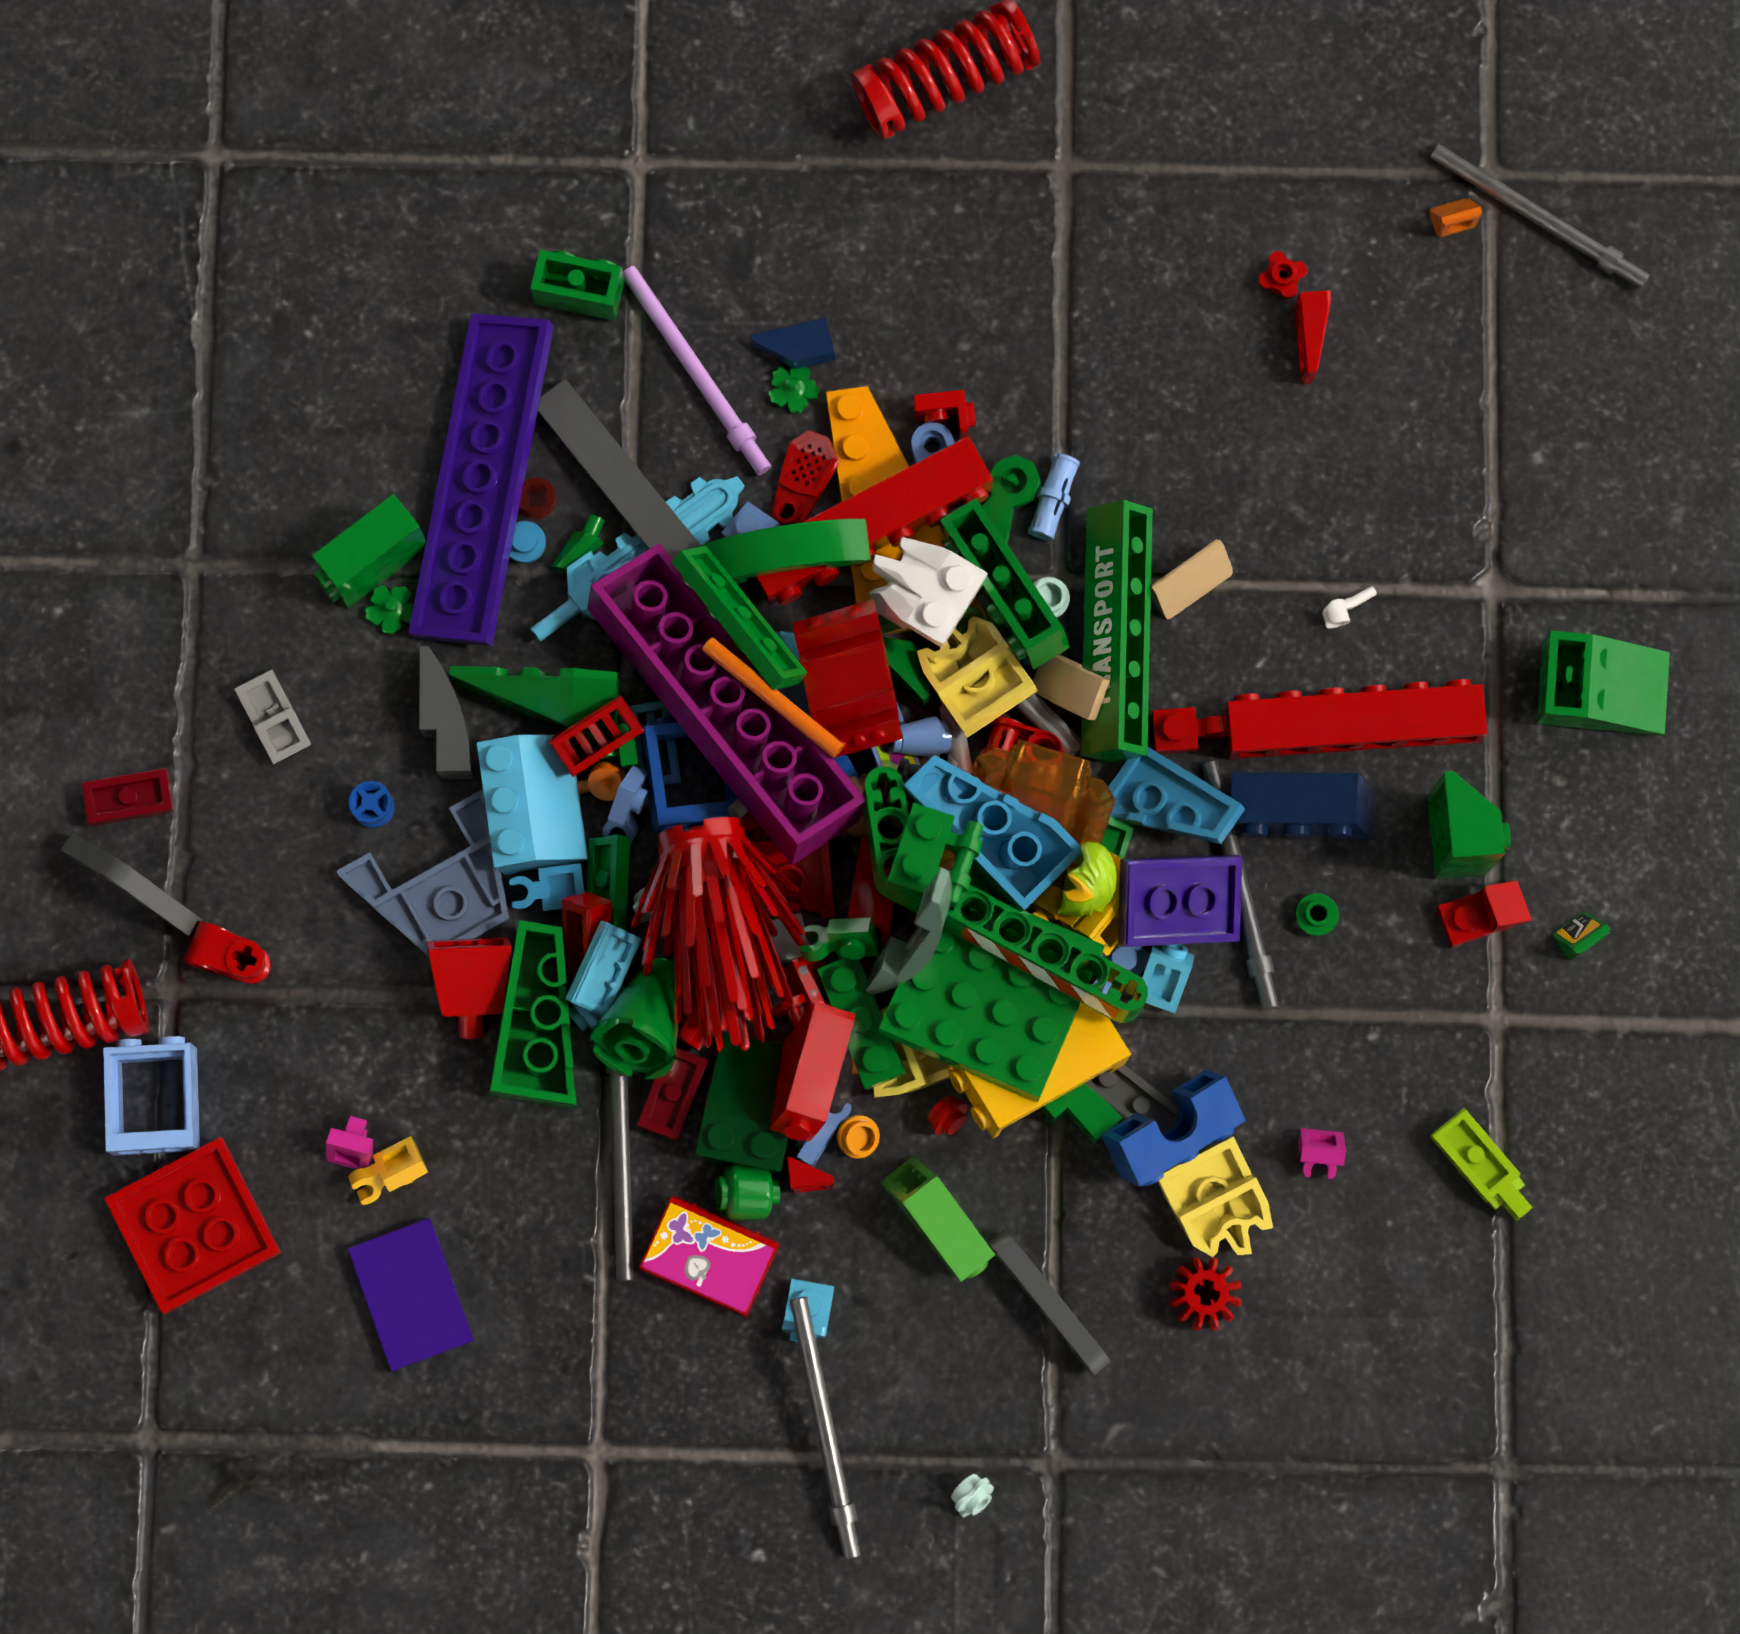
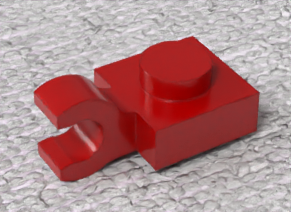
[1153,707,1228,754]

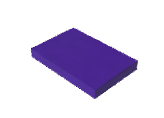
[1118,854,1242,947]
[348,1218,475,1372]

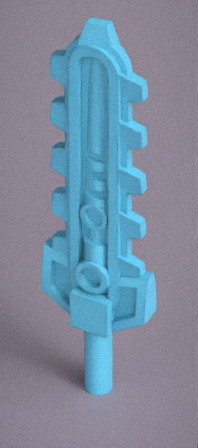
[530,476,745,642]

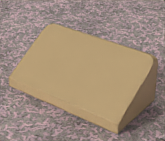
[1151,539,1233,620]

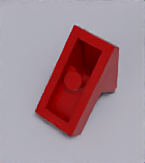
[1436,880,1532,948]

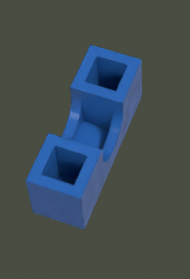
[1101,1069,1246,1187]

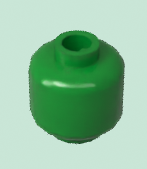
[714,1164,780,1221]

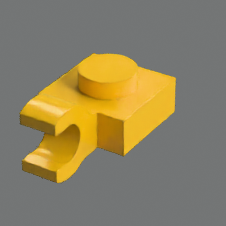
[348,1136,428,1205]

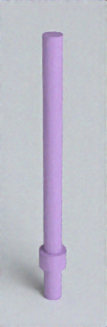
[623,266,772,476]

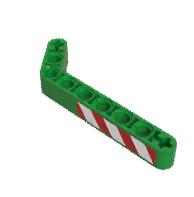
[862,766,1148,1023]

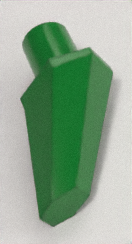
[551,514,604,571]

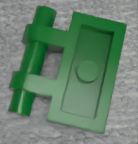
[886,803,984,907]

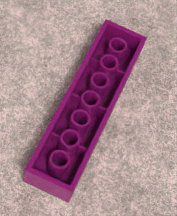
[587,543,866,865]

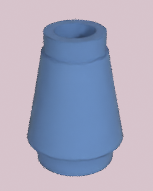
[886,716,951,758]

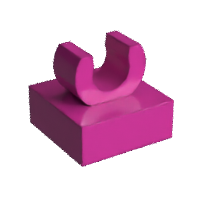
[326,1116,373,1170]
[1298,1128,1346,1179]

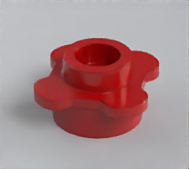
[1259,251,1307,299]

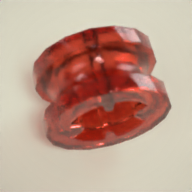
[520,477,557,519]

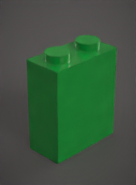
[312,494,426,608]

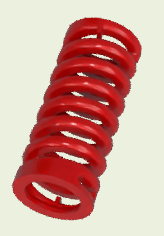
[850,0,1041,140]
[0,959,149,1071]

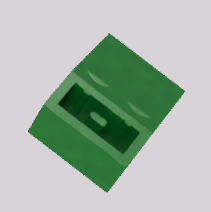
[1537,630,1670,736]

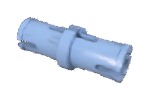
[1028,453,1080,541]

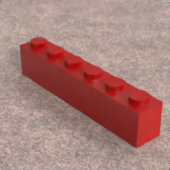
[753,436,993,606]
[1224,679,1488,760]

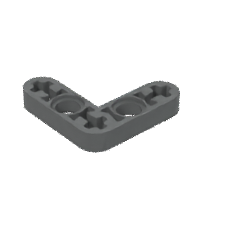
[60,833,203,938]

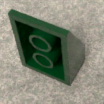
[695,1033,790,1177]

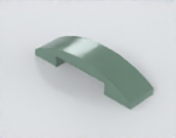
[865,867,952,994]

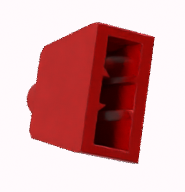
[426,937,512,1039]

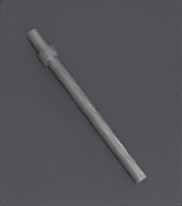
[1430,144,1650,289]
[1202,760,1279,1011]
[606,1066,634,1281]
[790,1296,860,1559]

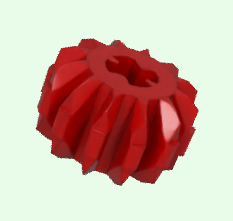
[1168,1257,1242,1331]

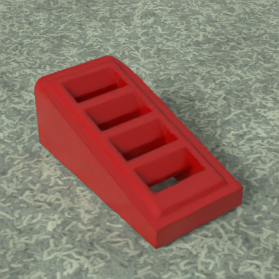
[1294,290,1332,385]
[549,695,644,777]
[562,892,613,983]

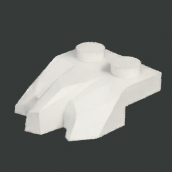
[869,537,988,648]

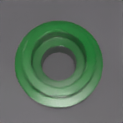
[1296,893,1339,936]

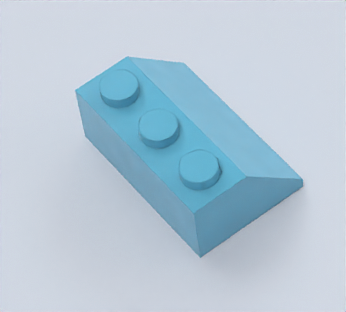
[477,735,589,875]

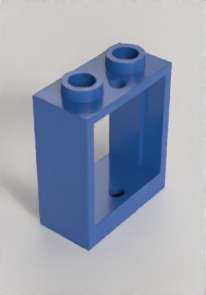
[640,717,738,835]

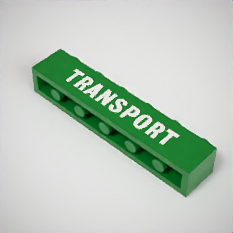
[1081,500,1153,763]

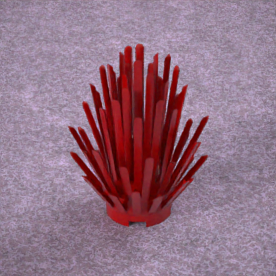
[631,817,806,1053]

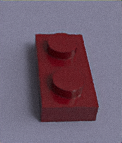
[82,768,175,827]
[637,1048,709,1142]

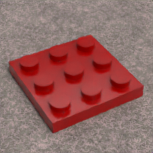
[104,1137,281,1315]

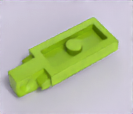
[1430,1108,1533,1221]

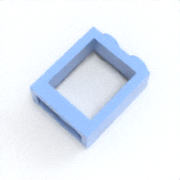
[103,1036,200,1156]

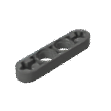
[987,1230,1111,1376]

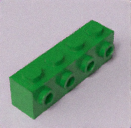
[940,498,1070,669]

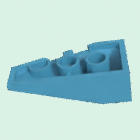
[903,755,1082,912]

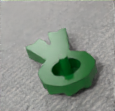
[982,455,1041,545]

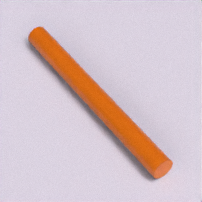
[702,637,844,758]

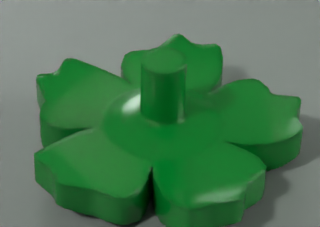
[768,367,820,414]
[365,585,414,635]

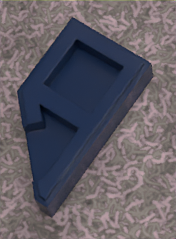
[751,318,836,369]

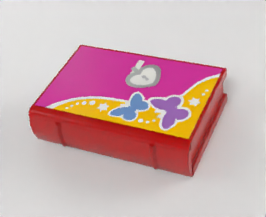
[639,1195,780,1317]

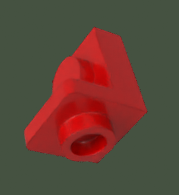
[913,390,976,441]

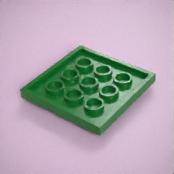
[877,900,1105,1103]

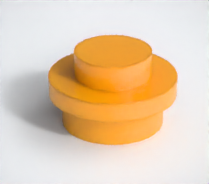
[837,1115,880,1158]

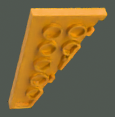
[826,386,986,635]

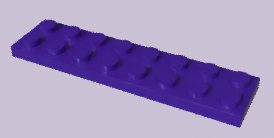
[408,313,554,646]

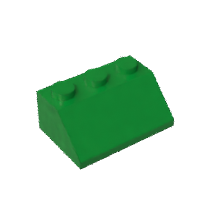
[1427,771,1511,880]

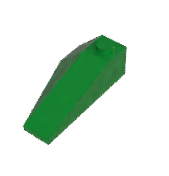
[449,666,622,745]

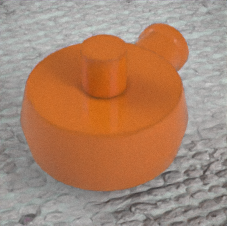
[577,761,627,801]

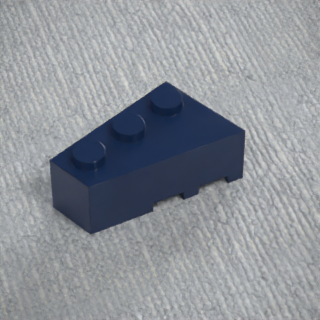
[1231,772,1376,840]

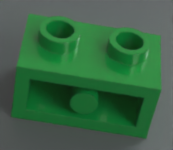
[530,250,624,321]

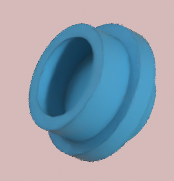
[510,521,546,563]

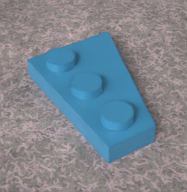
[1092,747,1245,844]

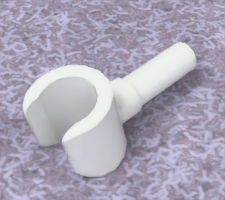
[1322,586,1377,629]

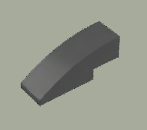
[419,646,474,779]

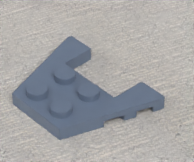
[337,789,510,956]

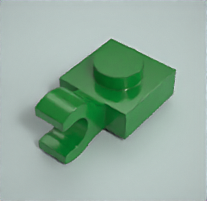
[800,918,882,962]

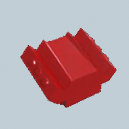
[793,599,903,758]

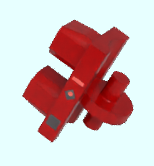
[772,956,831,1027]

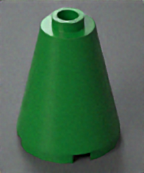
[590,958,683,1079]

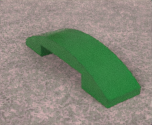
[700,519,871,584]

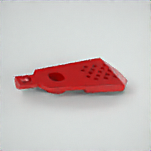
[770,430,840,526]

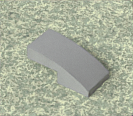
[234,669,312,764]

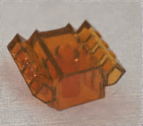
[971,739,1116,871]

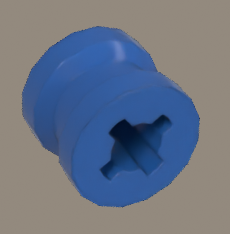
[349,781,395,829]

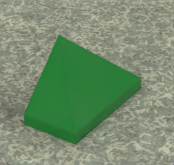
[883,637,930,708]

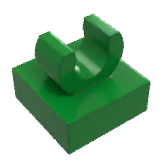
[596,723,639,774]

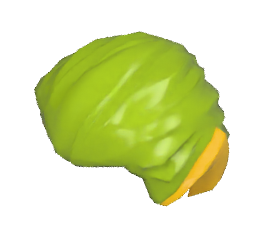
[1057,842,1117,918]

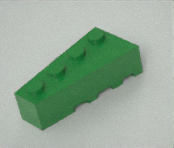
[488,920,576,1109]

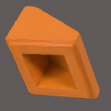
[1429,198,1482,237]

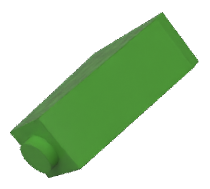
[880,1155,995,1282]

